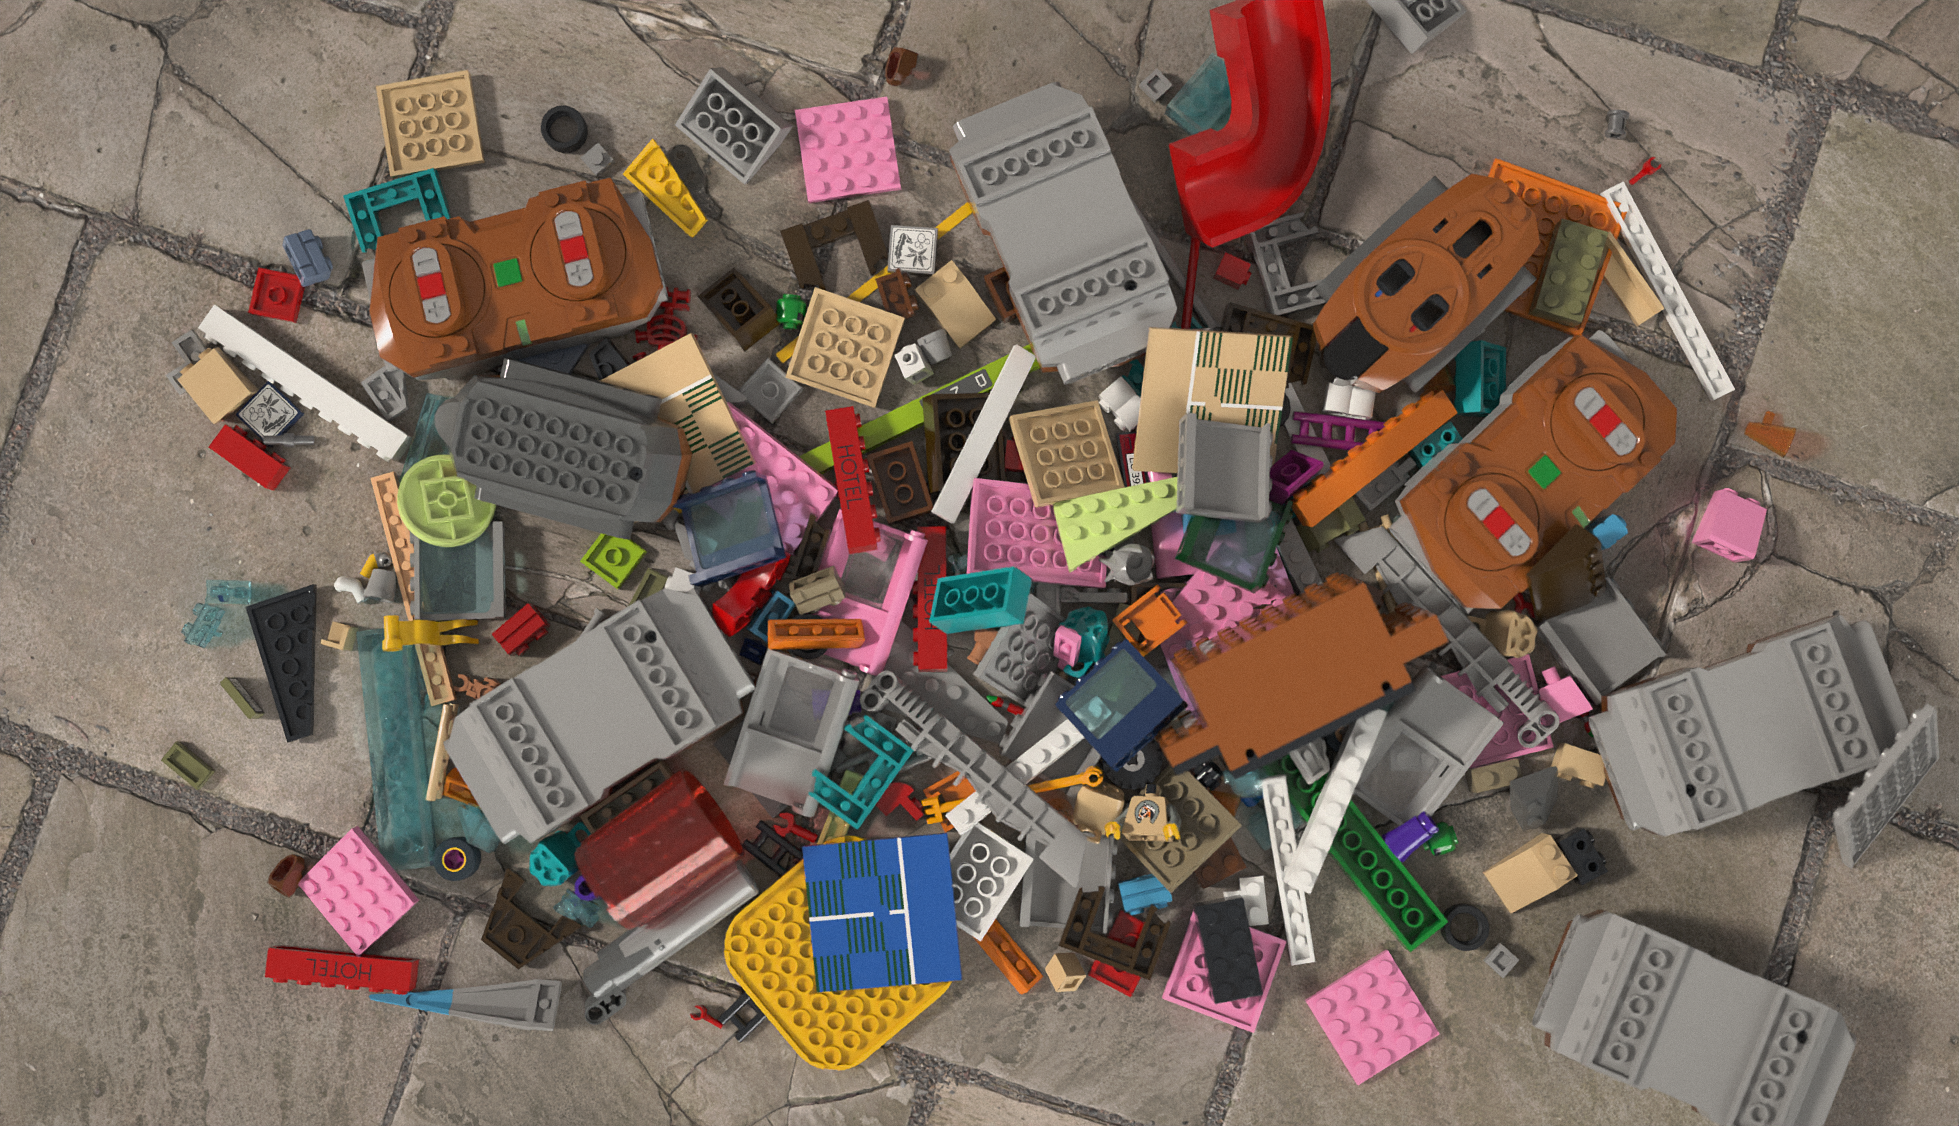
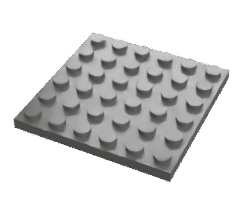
[1832,704,1940,869]

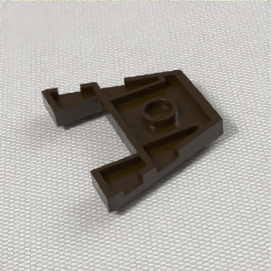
[481,867,583,970]

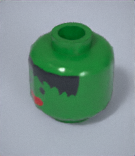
[775,294,807,330]
[1423,822,1459,856]

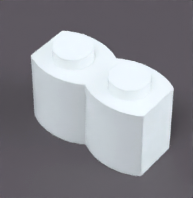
[1098,377,1141,432]
[1322,382,1376,420]

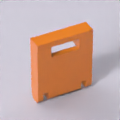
[1112,585,1188,657]
[923,771,976,833]

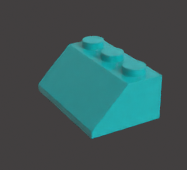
[1454,340,1506,417]

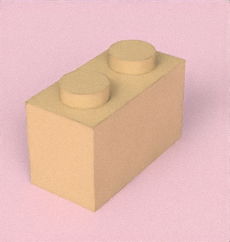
[1551,743,1606,789]

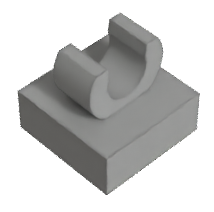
[870,712,897,733]

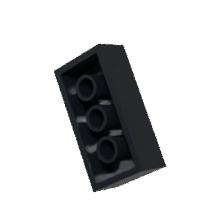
[1192,895,1263,1004]

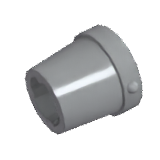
[917,328,952,365]
[363,569,397,603]

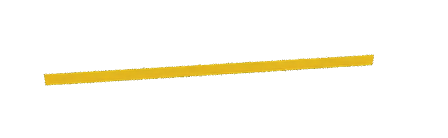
[775,202,972,363]

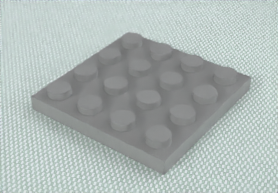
[973,593,1066,707]

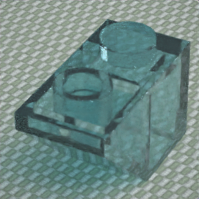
[457,803,501,853]

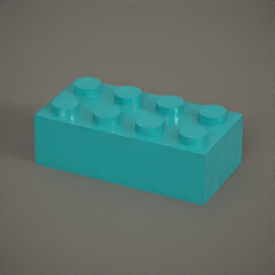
[929,566,1032,634]

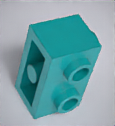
[1408,421,1462,470]

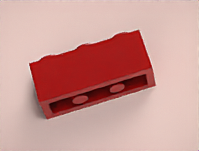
[208,424,290,491]

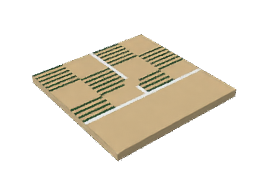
[1132,327,1293,473]
[600,333,756,524]

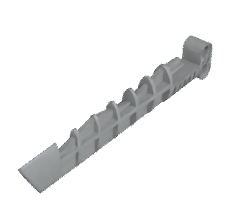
[1334,526,1560,748]
[860,671,1088,887]

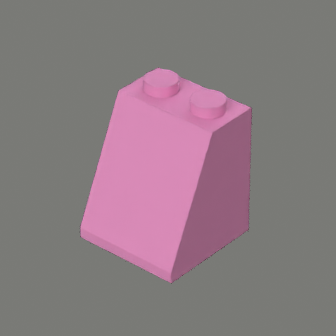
[1692,488,1767,563]

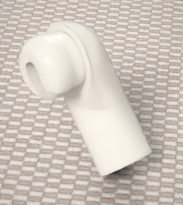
[334,576,368,604]

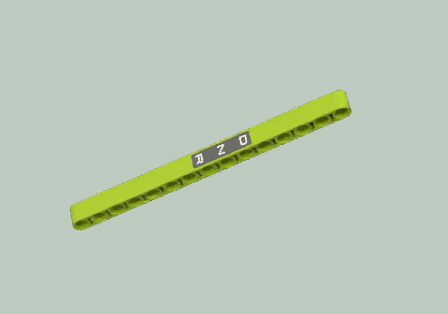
[799,344,1040,475]

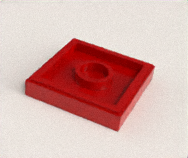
[248,267,305,324]

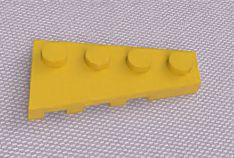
[623,139,708,238]

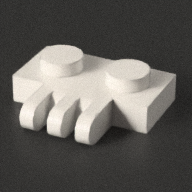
[1223,875,1269,926]

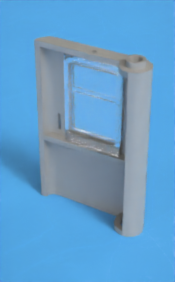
[723,649,860,817]
[1353,666,1504,826]

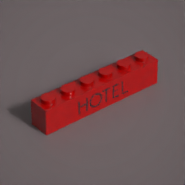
[825,406,881,554]
[913,526,947,672]
[265,945,419,995]

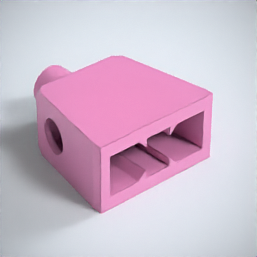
[1538,666,1593,726]

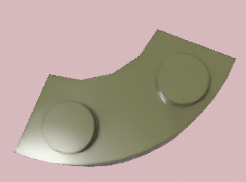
[1296,497,1366,553]

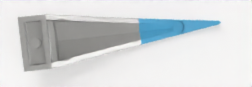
[368,979,562,1031]

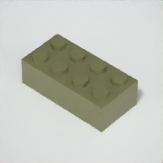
[1528,218,1608,328]

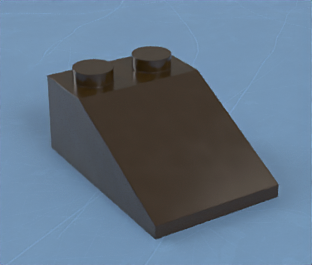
[697,267,780,352]

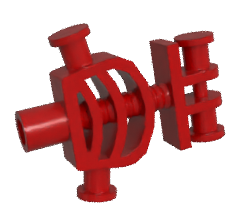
[635,287,698,350]

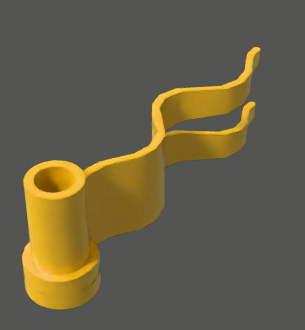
[382,615,479,652]

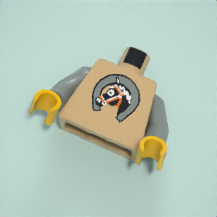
[1105,784,1182,842]

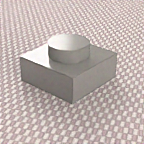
[1139,69,1173,103]
[581,143,615,177]
[1483,943,1519,978]

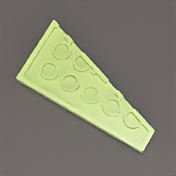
[1052,477,1177,573]

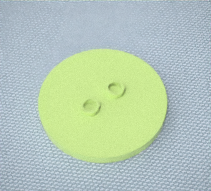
[397,455,496,547]

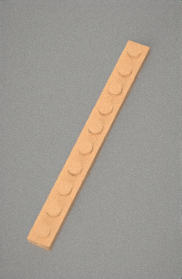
[371,472,457,706]

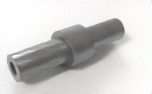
[264,433,314,447]

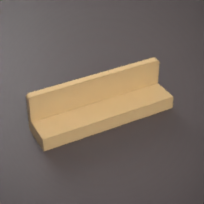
[1598,231,1664,327]

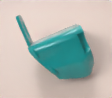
[1059,606,1110,678]
[529,821,596,886]

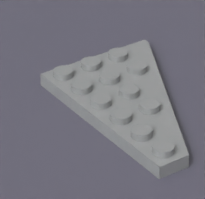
[868,620,1008,744]

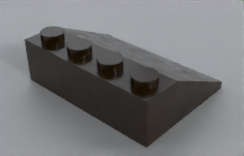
[922,393,1006,493]
[1526,524,1606,623]

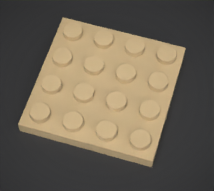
[376,70,485,179]
[786,287,905,408]
[1009,400,1125,508]

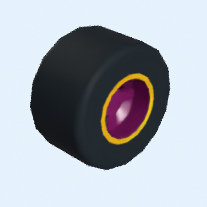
[433,836,481,881]

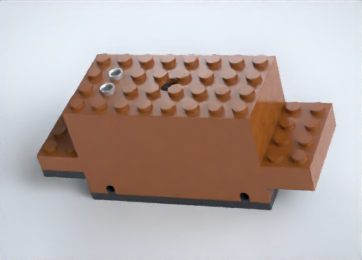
[1155,572,1448,780]

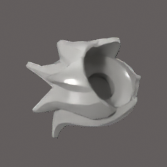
[1099,544,1155,585]

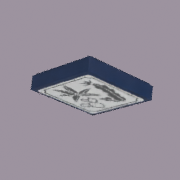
[235,381,304,448]

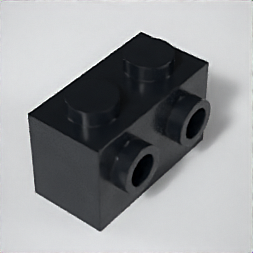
[1554,827,1608,885]

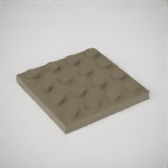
[1119,765,1242,893]

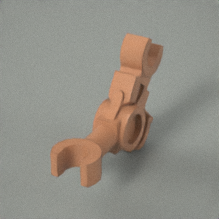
[453,674,502,699]

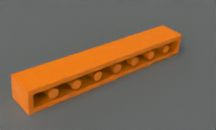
[1291,389,1458,527]

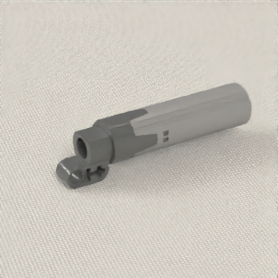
[583,856,759,1025]

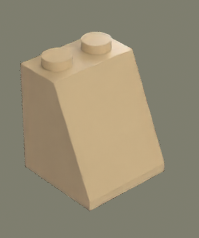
[177,347,259,424]

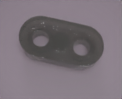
[670,144,705,190]

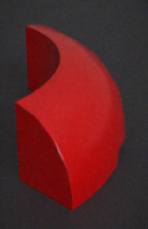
[712,551,791,637]

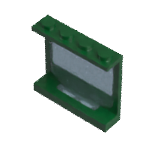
[1175,500,1293,594]

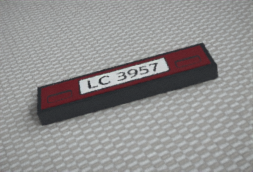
[1115,431,1148,487]

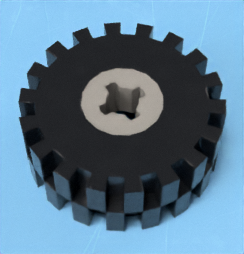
[1101,739,1163,790]

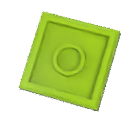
[580,533,647,590]

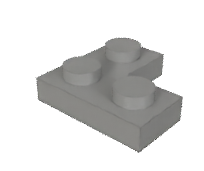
[166,329,207,395]

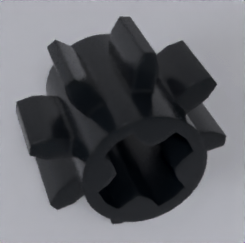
[1193,762,1223,791]

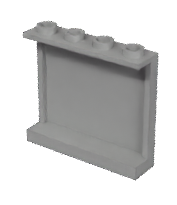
[1176,413,1273,523]
[1536,577,1666,705]
[998,670,1124,799]
[1019,832,1118,933]

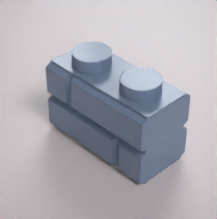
[282,229,333,287]

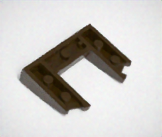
[780,200,889,291]
[1220,302,1317,389]
[724,496,831,581]
[1058,886,1171,980]

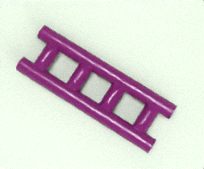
[1291,411,1385,450]

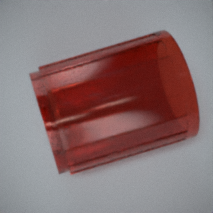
[575,768,745,930]

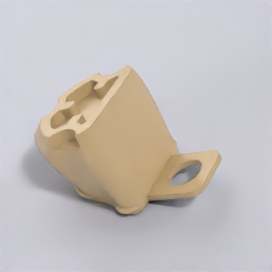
[1467,610,1537,658]
[1071,778,1124,844]

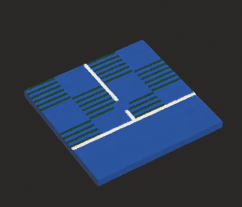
[802,832,962,993]

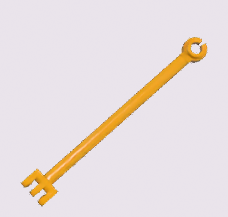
[922,765,1103,824]

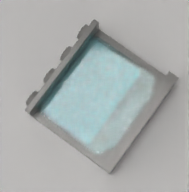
[410,521,506,621]

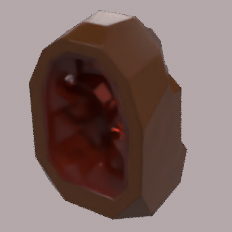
[885,47,919,86]
[267,854,305,898]

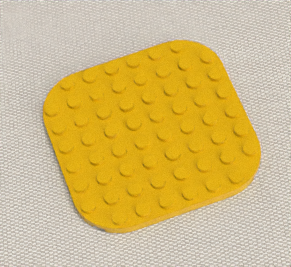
[724,835,952,1071]

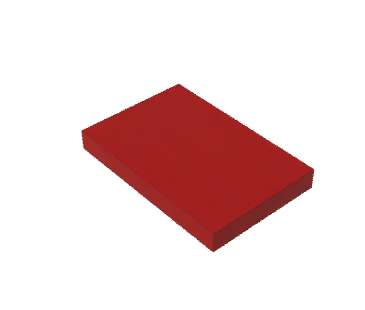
[1088,909,1144,997]

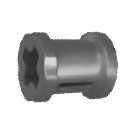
[1604,110,1629,139]

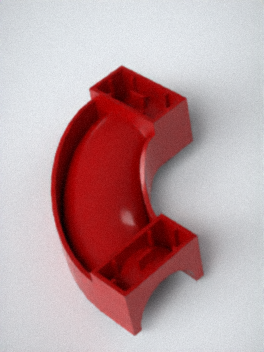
[1169,0,1331,248]

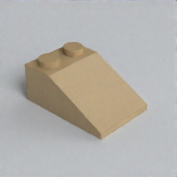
[915,260,996,349]
[1483,833,1578,913]

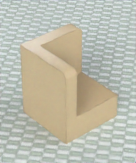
[320,621,358,651]
[1045,952,1086,992]

